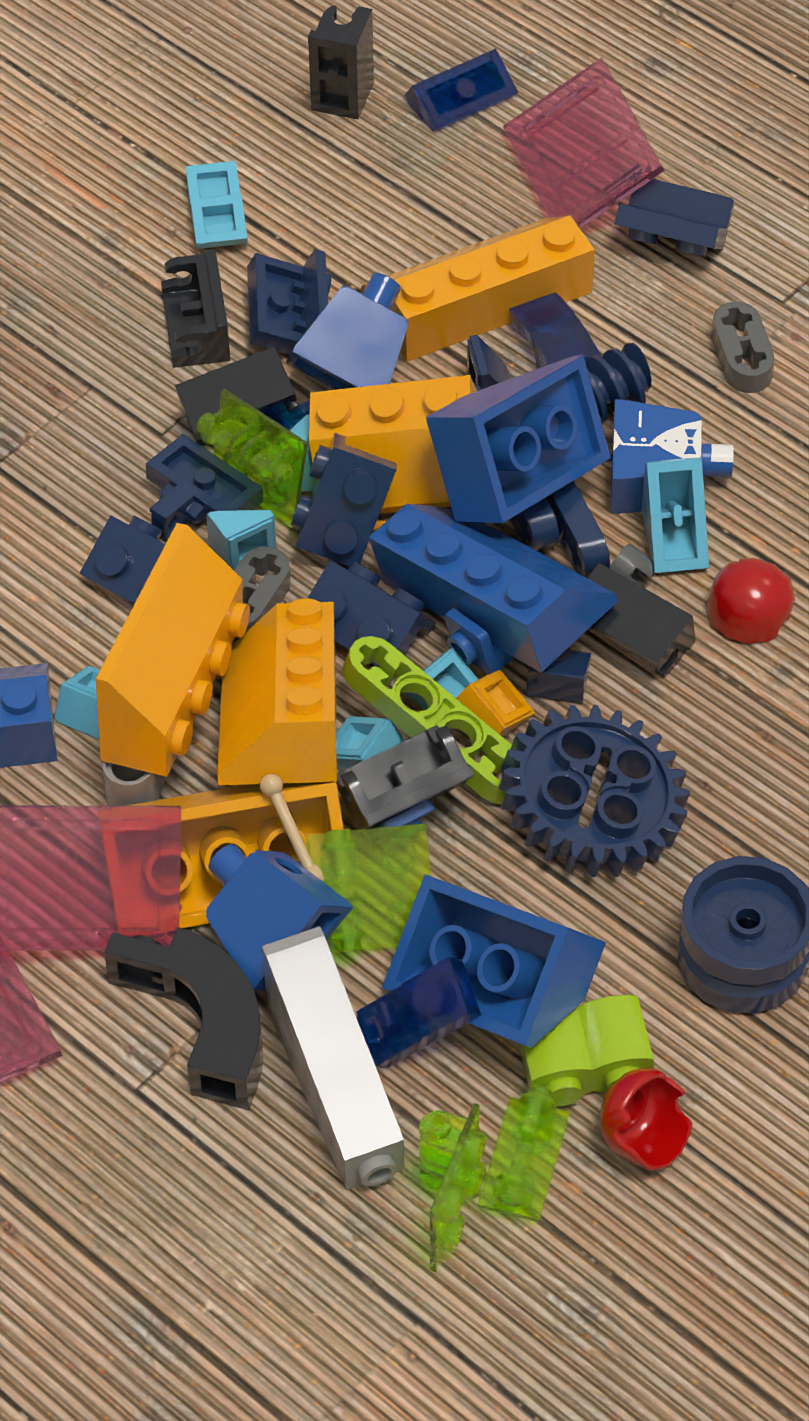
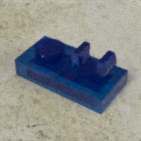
[356,957,482,1068]

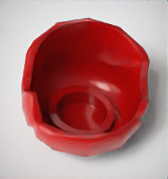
[706,558,795,644]
[601,1067,693,1171]

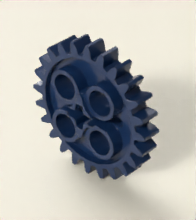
[499,705,690,877]

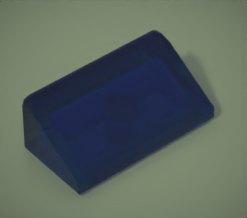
[404,49,518,132]

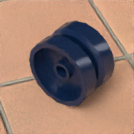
[678,856,809,1014]

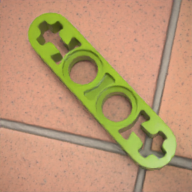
[342,636,512,805]

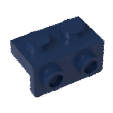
[614,176,735,257]
[247,249,331,355]
[290,433,397,566]
[79,515,166,604]
[308,560,436,668]

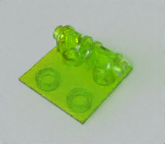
[197,389,308,528]
[307,824,431,953]
[419,1103,487,1272]

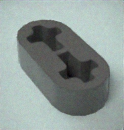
[712,302,775,393]
[233,547,291,642]

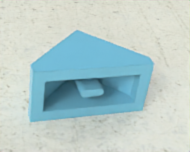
[641,457,709,573]

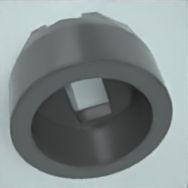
[609,543,653,588]

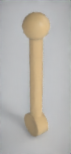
[260,774,325,883]

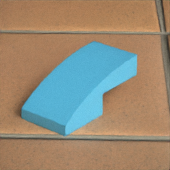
[186,161,248,249]

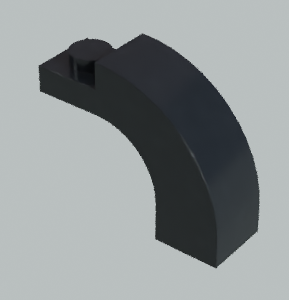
[104,927,263,1111]

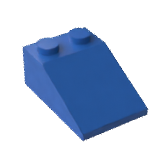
[425,355,611,523]

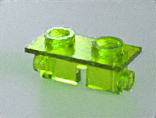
[478,1085,570,1222]

